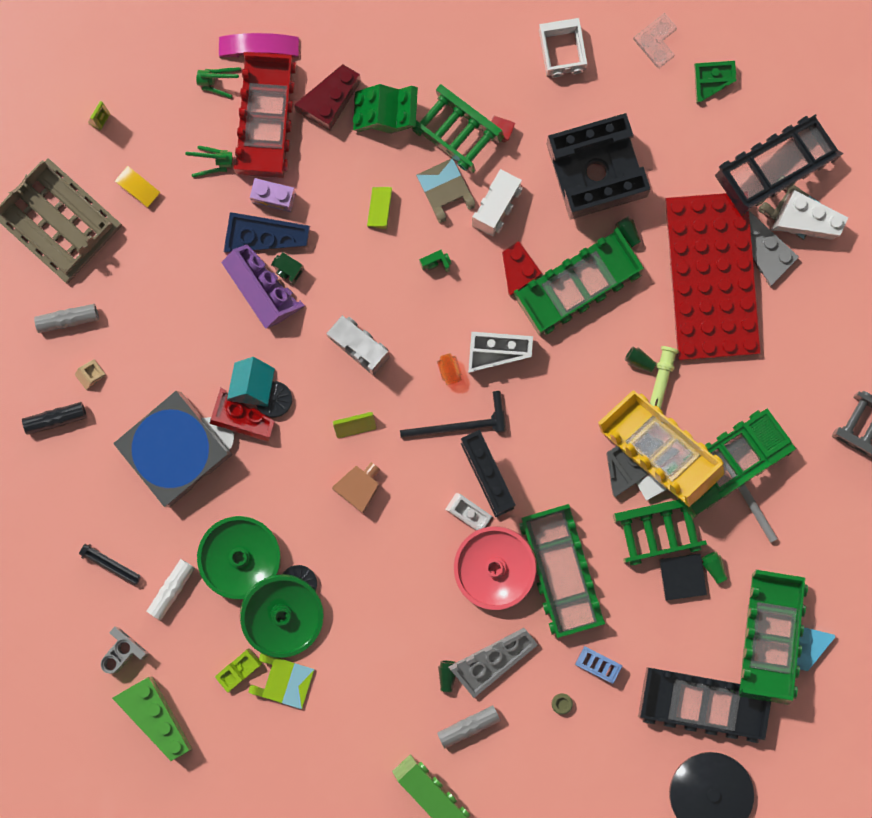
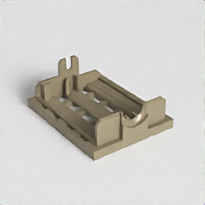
[0,158,122,284]

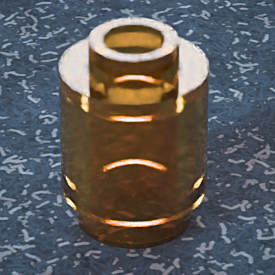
[437,353,462,385]

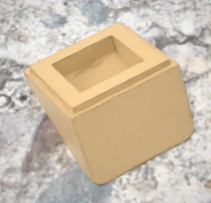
[75,359,106,390]

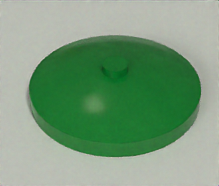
[197,516,281,599]
[240,575,324,658]

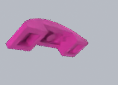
[219,33,299,57]

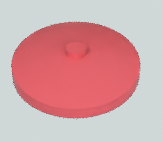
[454,526,537,610]

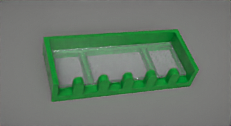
[519,504,605,638]

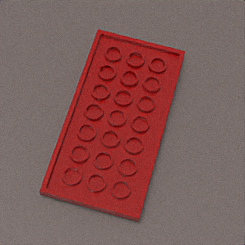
[665,192,760,360]

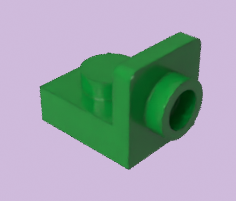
[419,249,452,272]

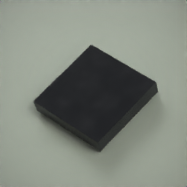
[659,554,707,601]

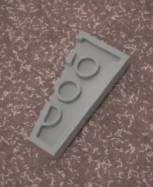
[749,211,799,287]

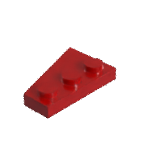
[209,387,274,442]

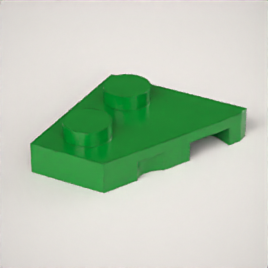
[694,61,736,103]

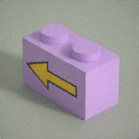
[250,178,296,212]

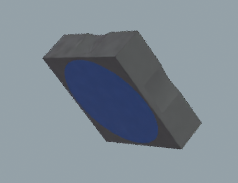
[113,391,232,507]

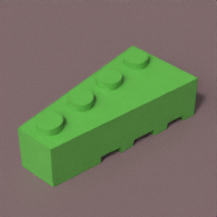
[392,754,471,818]

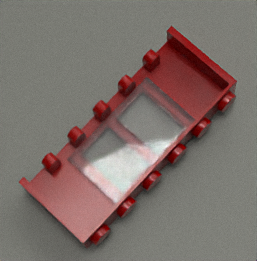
[233,52,296,178]

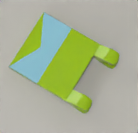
[249,653,314,709]

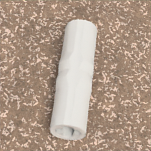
[147,559,195,621]

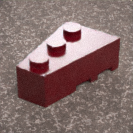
[294,64,361,131]

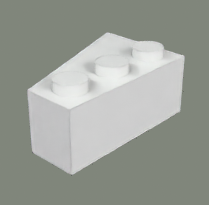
[771,190,849,240]

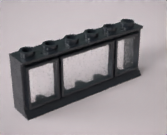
[715,114,844,216]

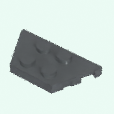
[606,433,680,498]

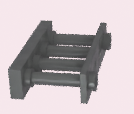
[832,391,872,459]

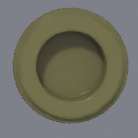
[551,693,573,714]

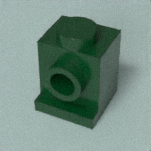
[271,252,304,286]

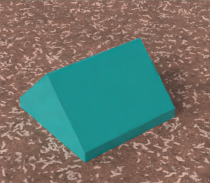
[227,357,275,406]

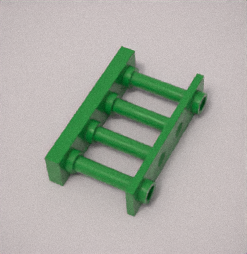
[411,84,504,173]
[613,500,707,566]

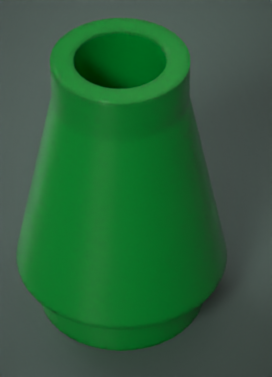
[702,551,728,584]

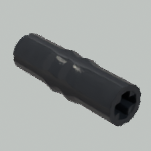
[22,402,87,435]

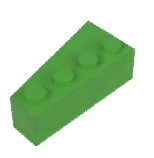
[112,677,192,761]

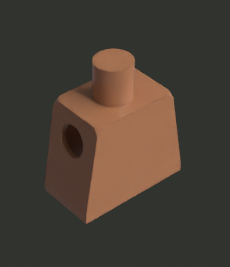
[332,462,381,513]

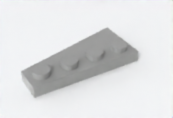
[449,628,538,698]

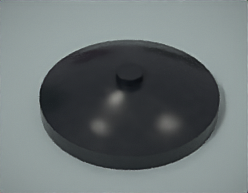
[669,752,754,818]

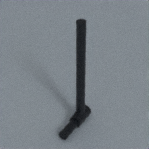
[400,391,507,438]

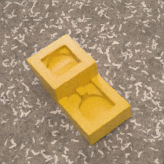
[115,166,160,208]

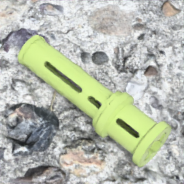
[650,346,679,409]

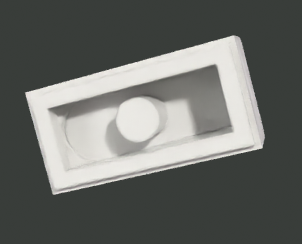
[445,493,493,531]

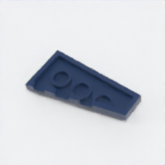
[223,212,310,252]

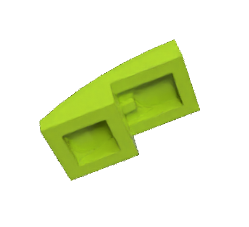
[215,648,262,693]

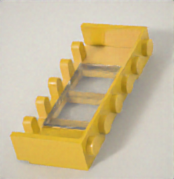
[598,390,725,507]

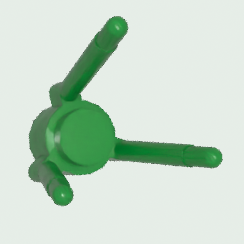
[196,67,241,98]
[185,145,233,178]

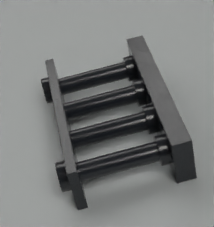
[460,430,516,518]

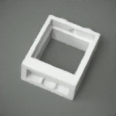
[539,18,587,78]

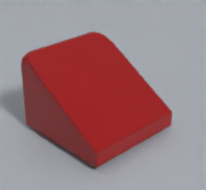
[491,116,515,143]

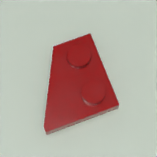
[502,241,542,297]

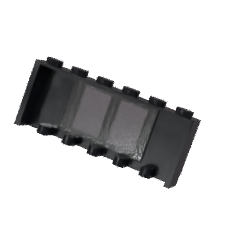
[638,667,771,743]

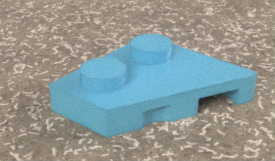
[786,628,835,671]

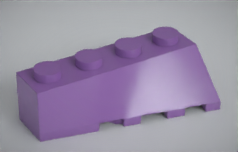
[221,245,305,329]

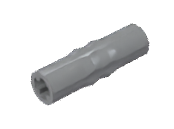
[34,304,99,333]
[437,705,501,749]

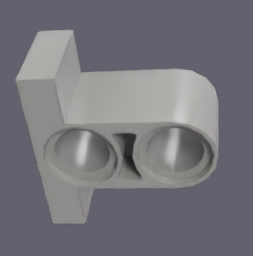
[100,627,149,674]

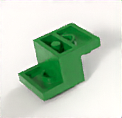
[353,84,418,134]

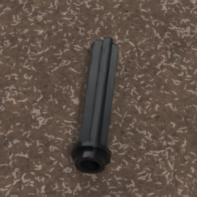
[79,544,141,585]

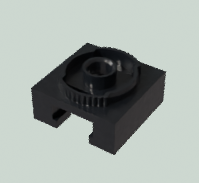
[546,113,651,220]

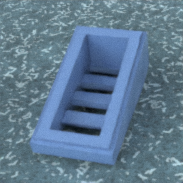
[575,646,622,684]

